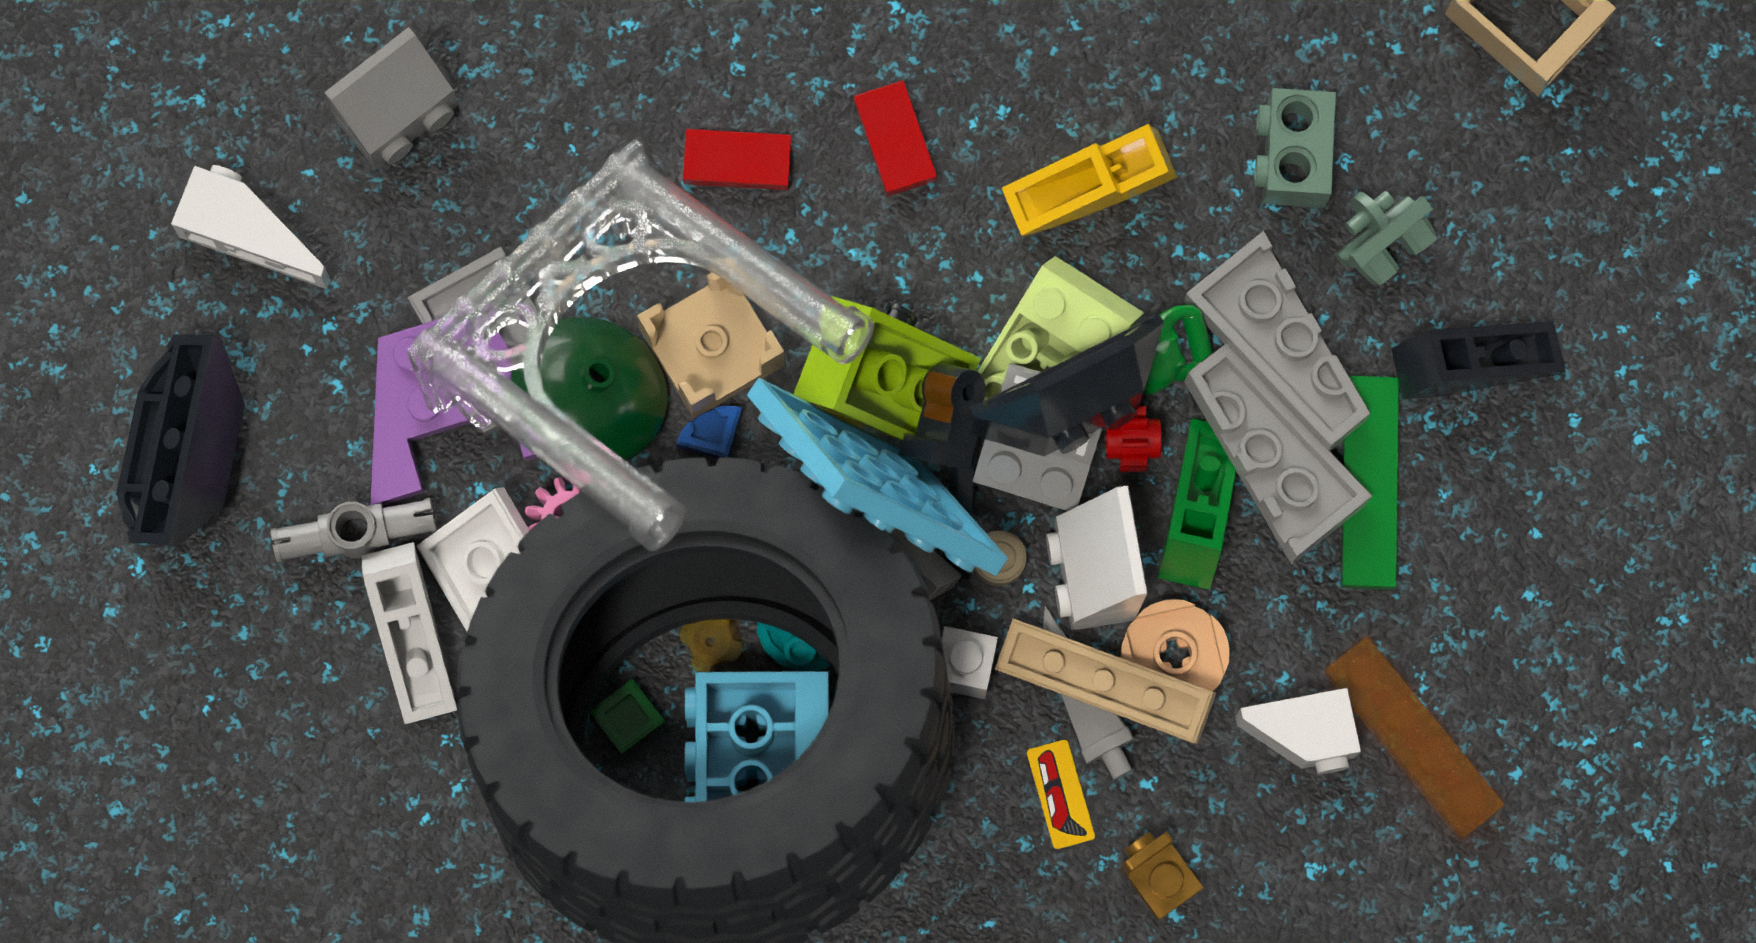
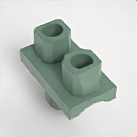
[1334,191,1437,285]

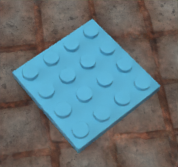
[747,378,1008,576]

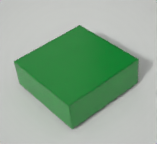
[589,679,666,756]

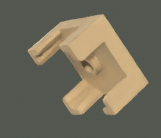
[637,262,785,419]

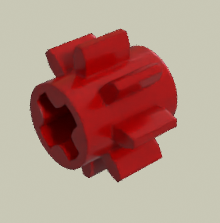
[1105,406,1161,472]

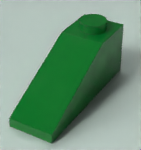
[1157,418,1236,590]

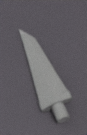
[1043,606,1135,780]

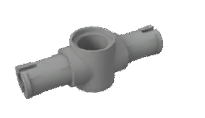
[270,498,437,562]

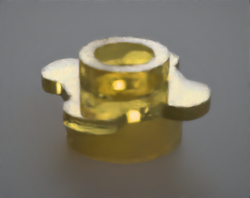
[679,619,741,672]

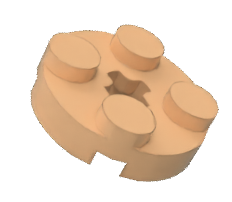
[1120,599,1230,692]

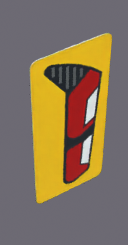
[1027,740,1095,849]

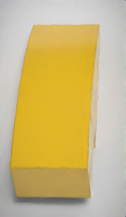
[1002,124,1178,237]

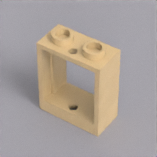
[1445,0,1616,96]

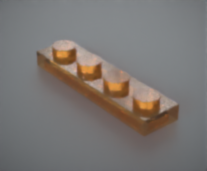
[1323,636,1505,840]

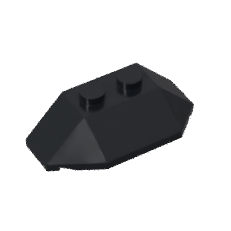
[965,313,1164,456]
[116,334,245,547]

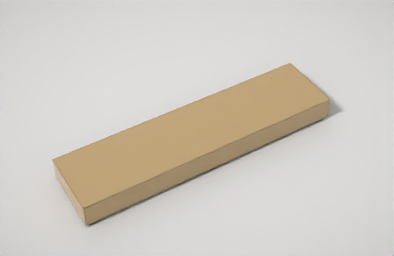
[995,619,1216,744]

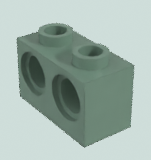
[1254,88,1336,208]

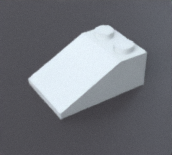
[1046,486,1147,631]

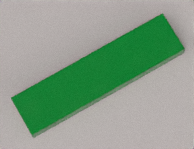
[1340,376,1399,590]

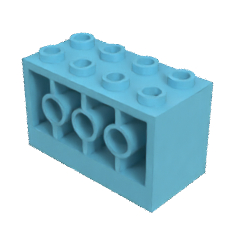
[685,672,828,802]

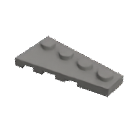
[1184,231,1370,451]
[1184,343,1372,565]

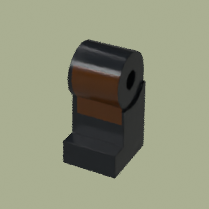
[899,363,986,470]

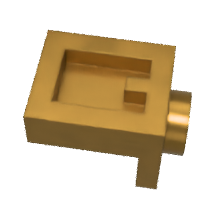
[1120,832,1203,921]

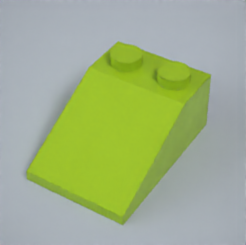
[793,296,981,442]

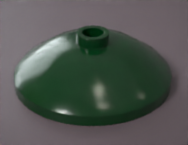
[509,317,667,468]

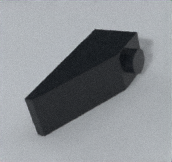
[1391,321,1566,399]

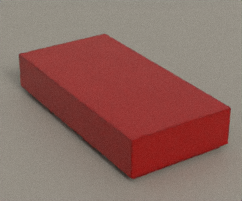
[854,80,937,197]
[683,129,791,190]

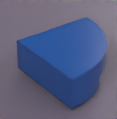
[676,406,742,459]

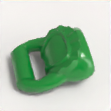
[1135,305,1213,394]

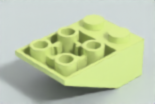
[977,256,1144,400]

